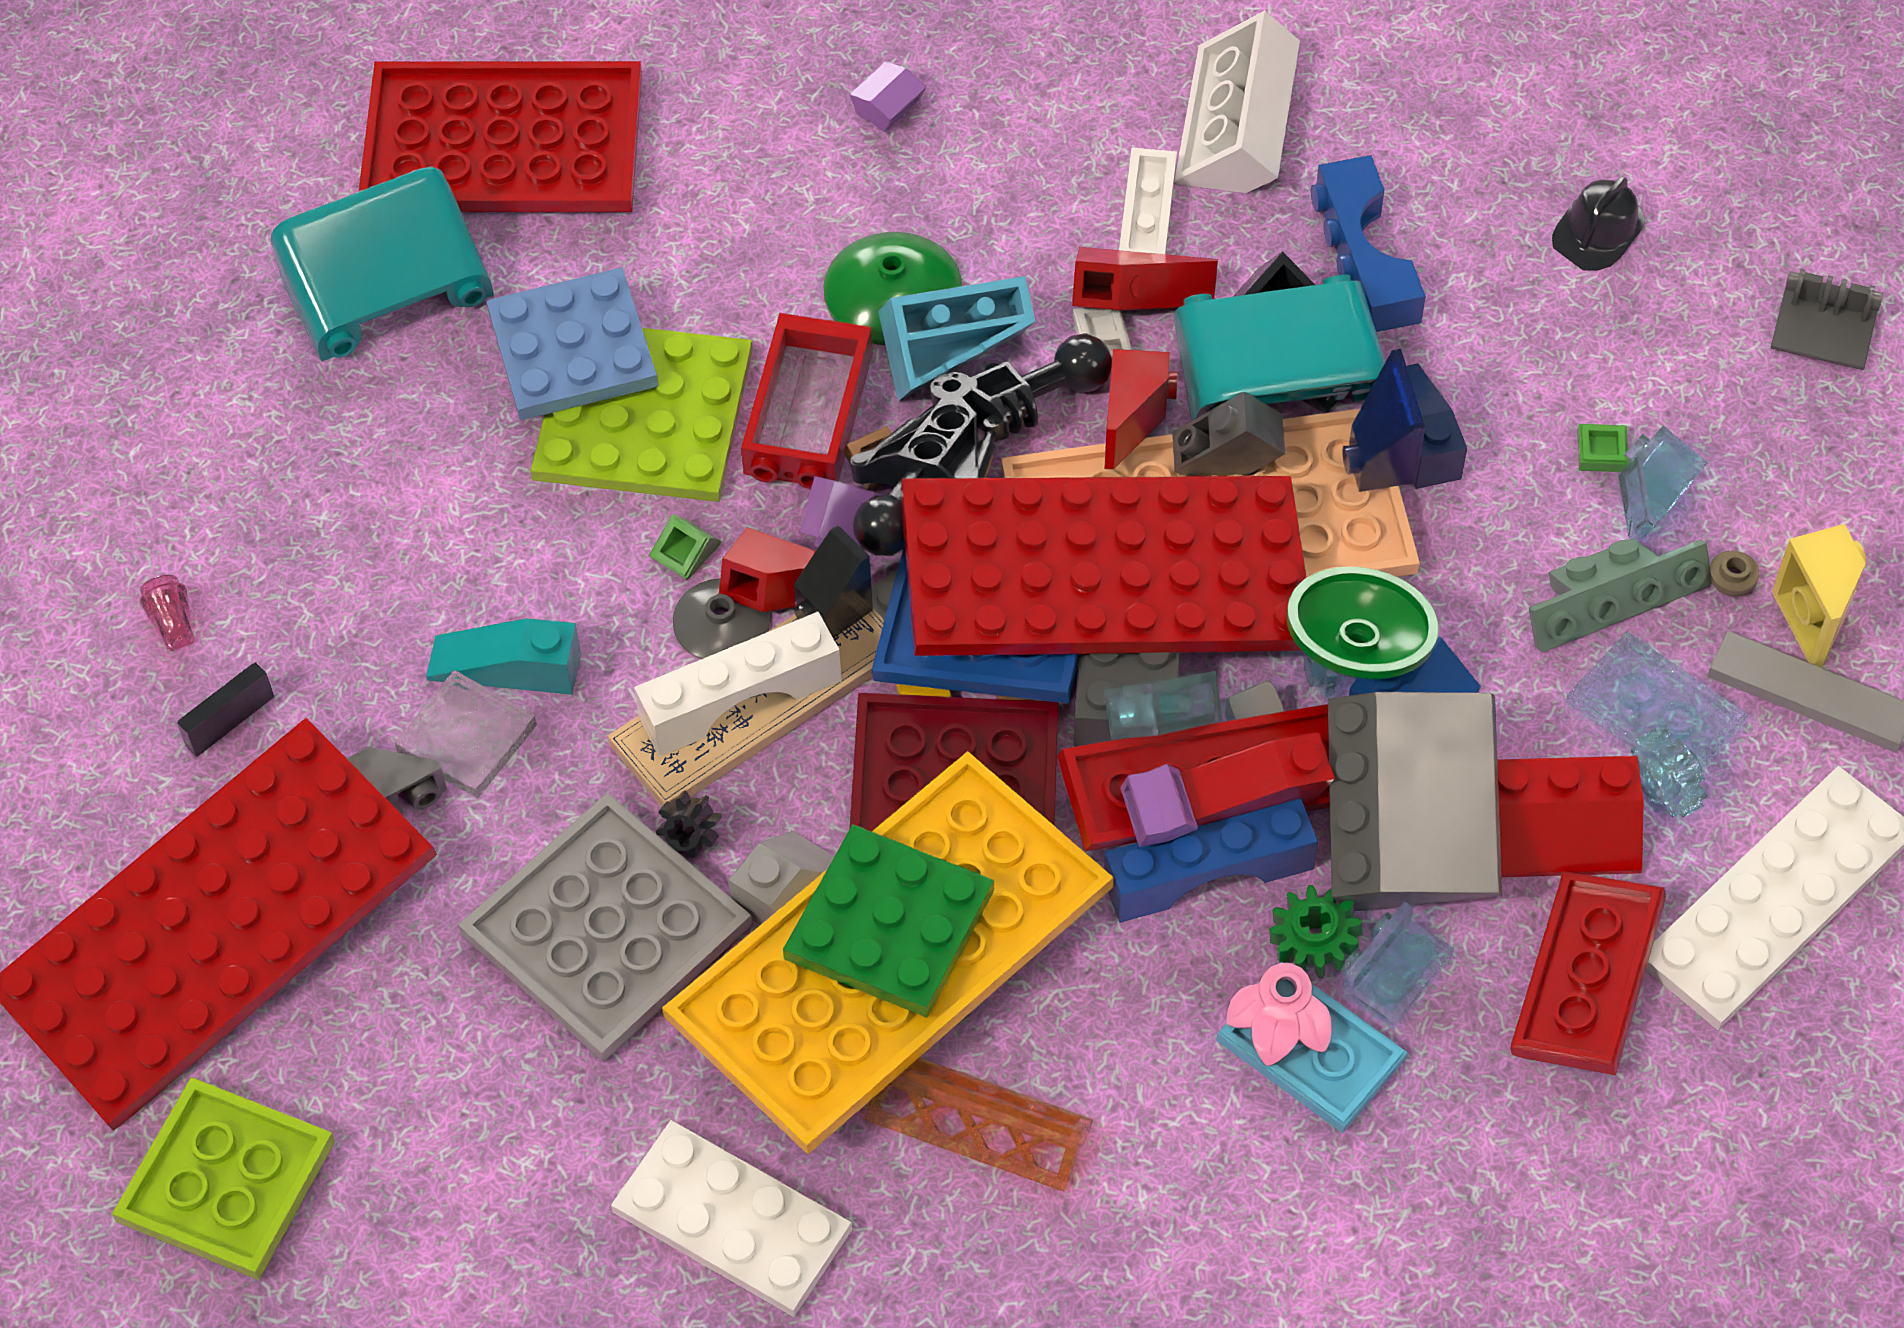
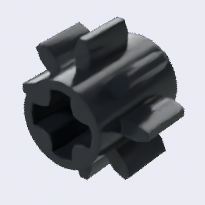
[656,790,722,858]

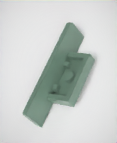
[1529,538,1712,652]

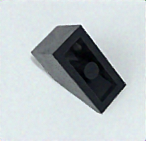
[794,525,873,639]

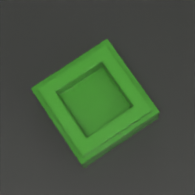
[1577,424,1629,472]

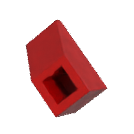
[719,527,816,612]

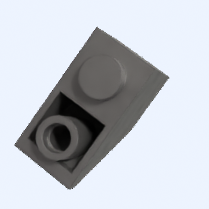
[1172,391,1286,475]
[347,747,447,814]

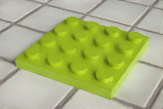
[530,328,753,502]

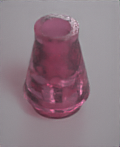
[139,575,195,651]

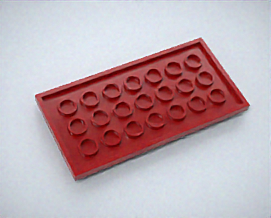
[901,476,1307,656]
[0,717,437,1131]

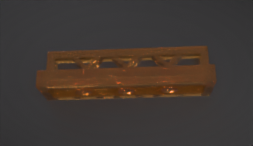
[865,1057,1093,1192]

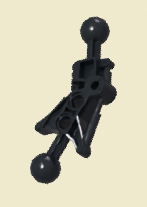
[850,333,1112,556]

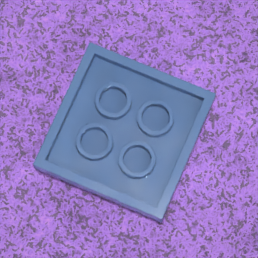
[486,267,658,421]

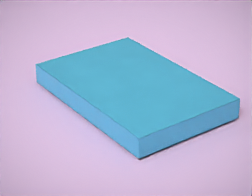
[1216,962,1408,1133]

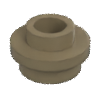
[1710,550,1759,596]

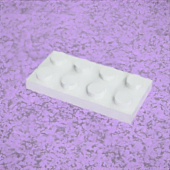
[611,1120,852,1317]

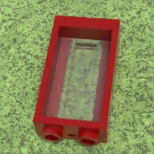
[741,313,873,490]

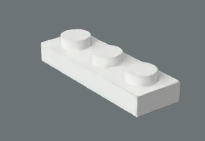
[1119,148,1177,254]

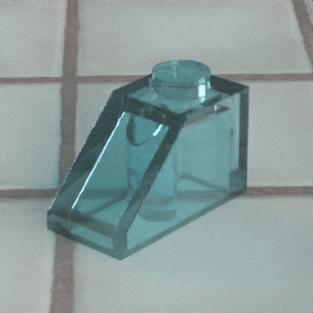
[1618,425,1708,542]
[1104,671,1223,739]

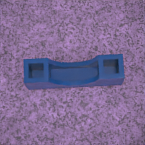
[1310,155,1426,332]
[1104,798,1318,923]

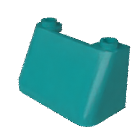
[271,167,494,362]
[1173,275,1389,421]

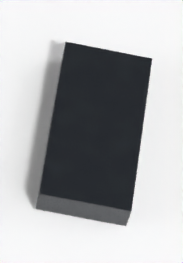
[177,662,274,757]

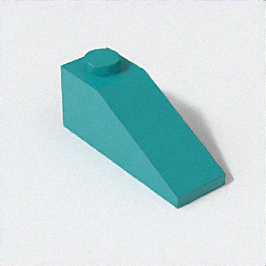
[426,618,581,695]

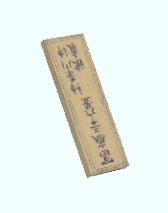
[607,608,884,807]

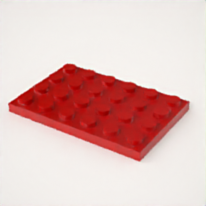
[358,61,642,212]

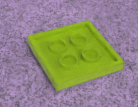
[112,1077,335,1280]

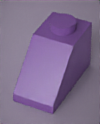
[799,476,882,549]

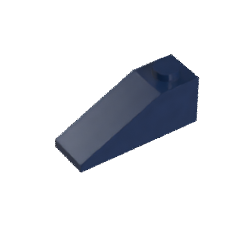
[1380,363,1467,489]

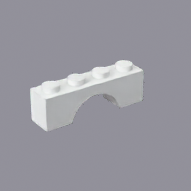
[634,612,842,757]

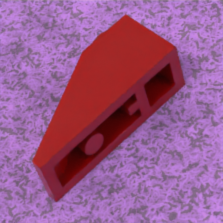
[1104,349,1178,470]
[1180,732,1335,825]

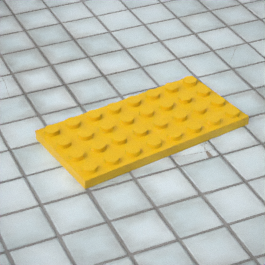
[662,751,1113,1154]

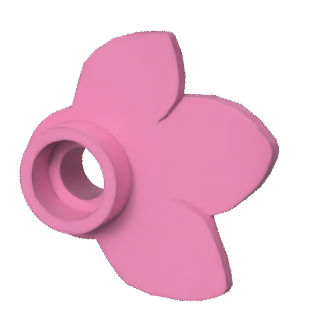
[1227,963,1332,1066]

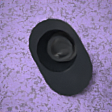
[1552,176,1645,271]

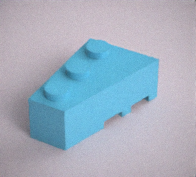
[878,276,1035,401]

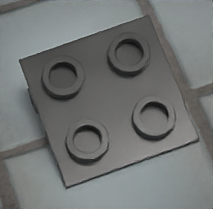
[1770,269,1883,370]

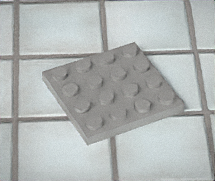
[458,793,752,1062]

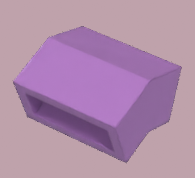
[850,61,926,132]
[1121,764,1198,847]

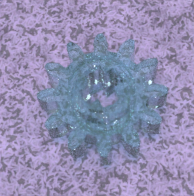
[1631,729,1708,818]

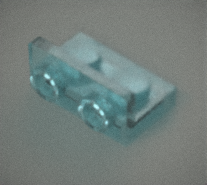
[1341,902,1454,1030]

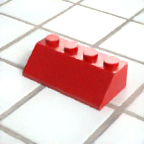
[1497,756,1644,877]

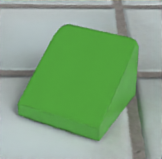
[648,514,722,580]

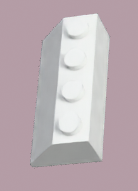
[1174,11,1300,193]

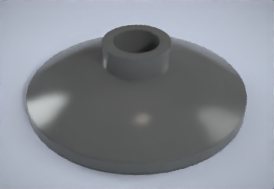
[673,578,770,659]

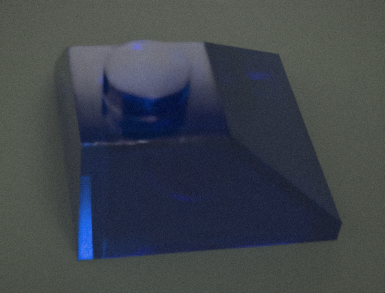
[1342,349,1425,492]

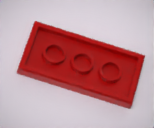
[1510,871,1666,1075]

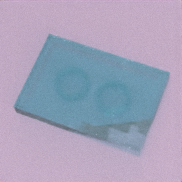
[1566,631,1749,788]

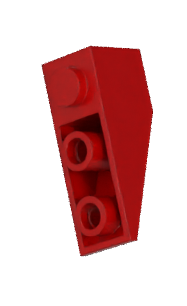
[1072,247,1218,310]

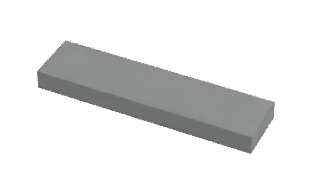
[1707,630,1904,753]

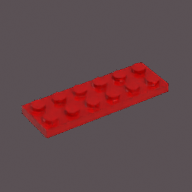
[1057,704,1330,852]

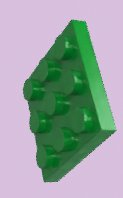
[783,824,994,1018]

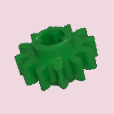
[1269,885,1362,978]

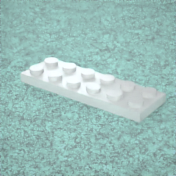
[1646,766,1904,1030]

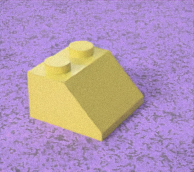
[1772,524,1866,668]

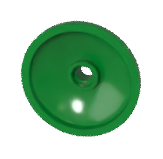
[824,232,962,346]
[1286,567,1439,680]

